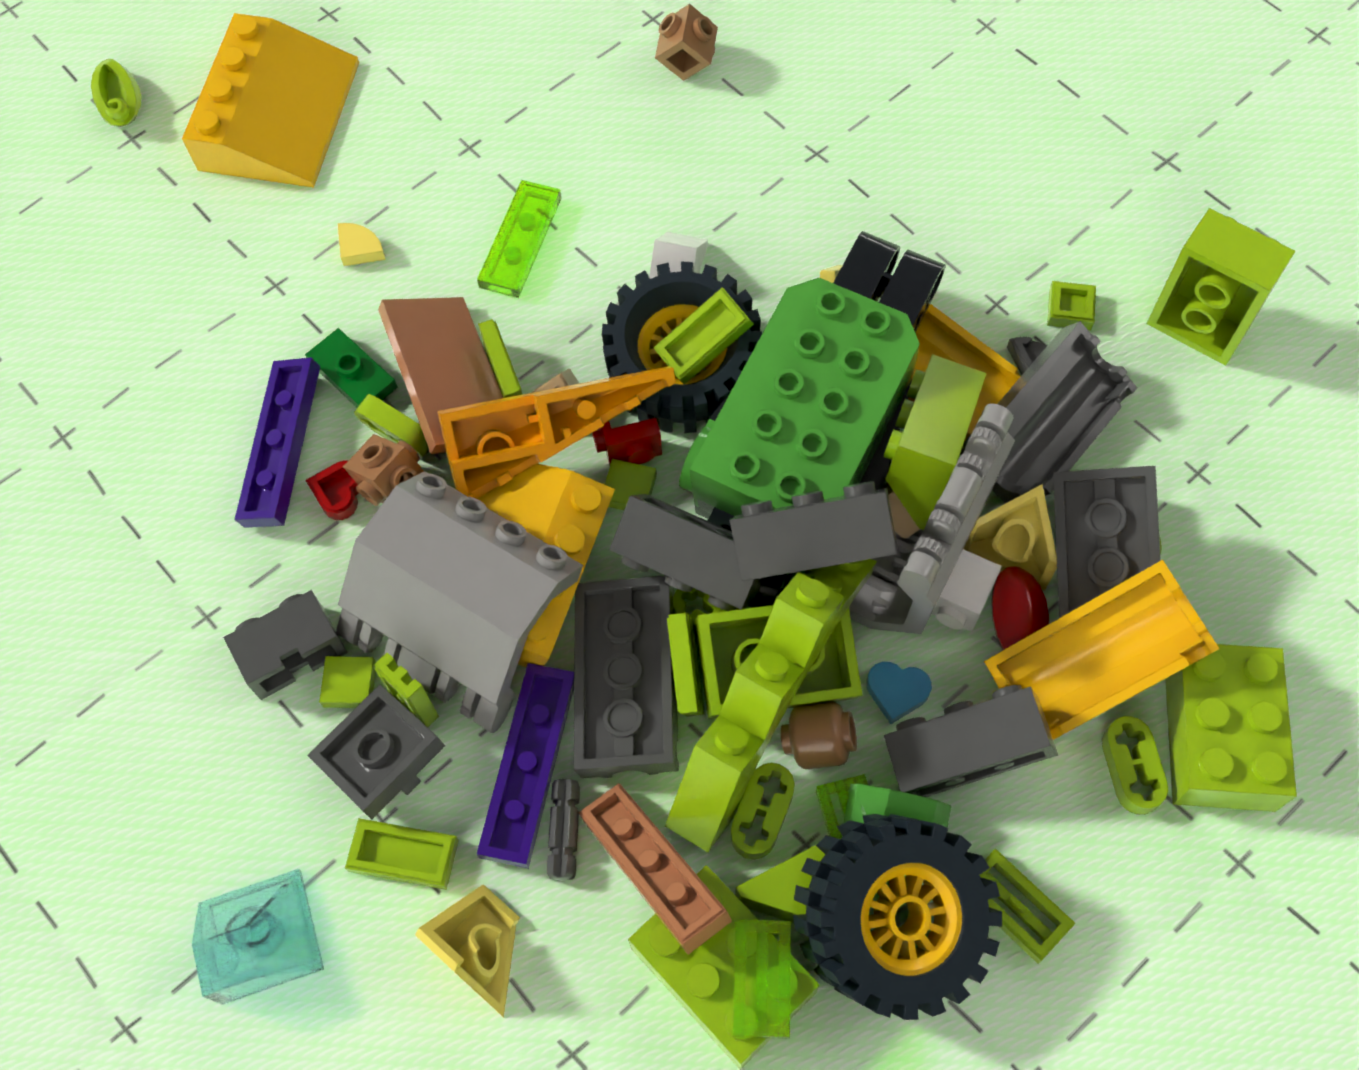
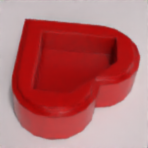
[305,460,359,520]

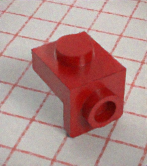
[592,418,662,466]

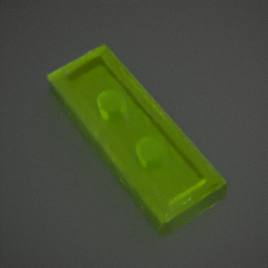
[477,180,562,298]

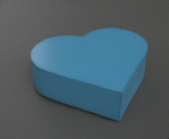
[866,661,932,724]

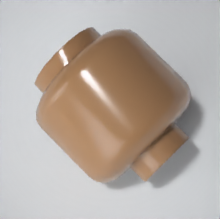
[781,701,857,770]

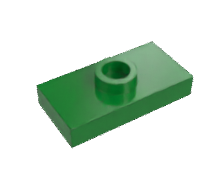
[305,328,398,408]

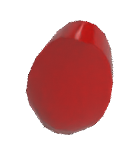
[991,566,1049,650]

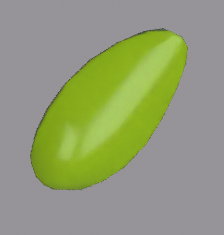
[91,59,142,127]

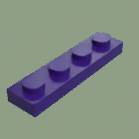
[234,357,320,528]
[477,663,574,869]

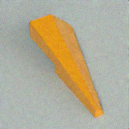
[437,366,676,499]

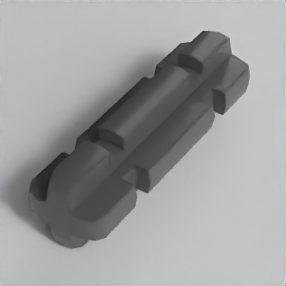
[547,779,580,881]

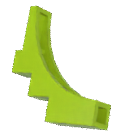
[665,559,877,853]

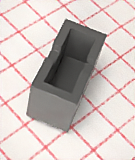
[223,590,348,700]

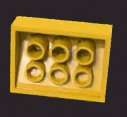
[182,13,360,188]
[477,463,615,667]

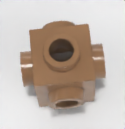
[655,3,718,81]
[343,434,424,506]

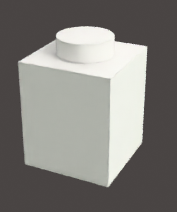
[932,549,1002,632]

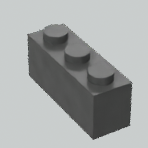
[730,481,898,581]
[609,494,763,611]
[884,685,1058,797]

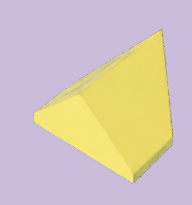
[963,484,1057,591]
[415,884,520,1018]

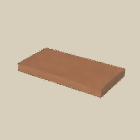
[378,297,503,454]

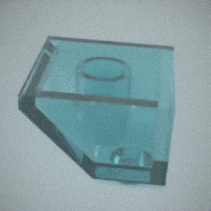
[192,869,324,1005]

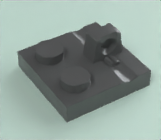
[307,685,445,820]

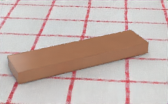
[578,783,732,955]

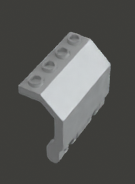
[849,404,1015,634]
[336,471,583,733]

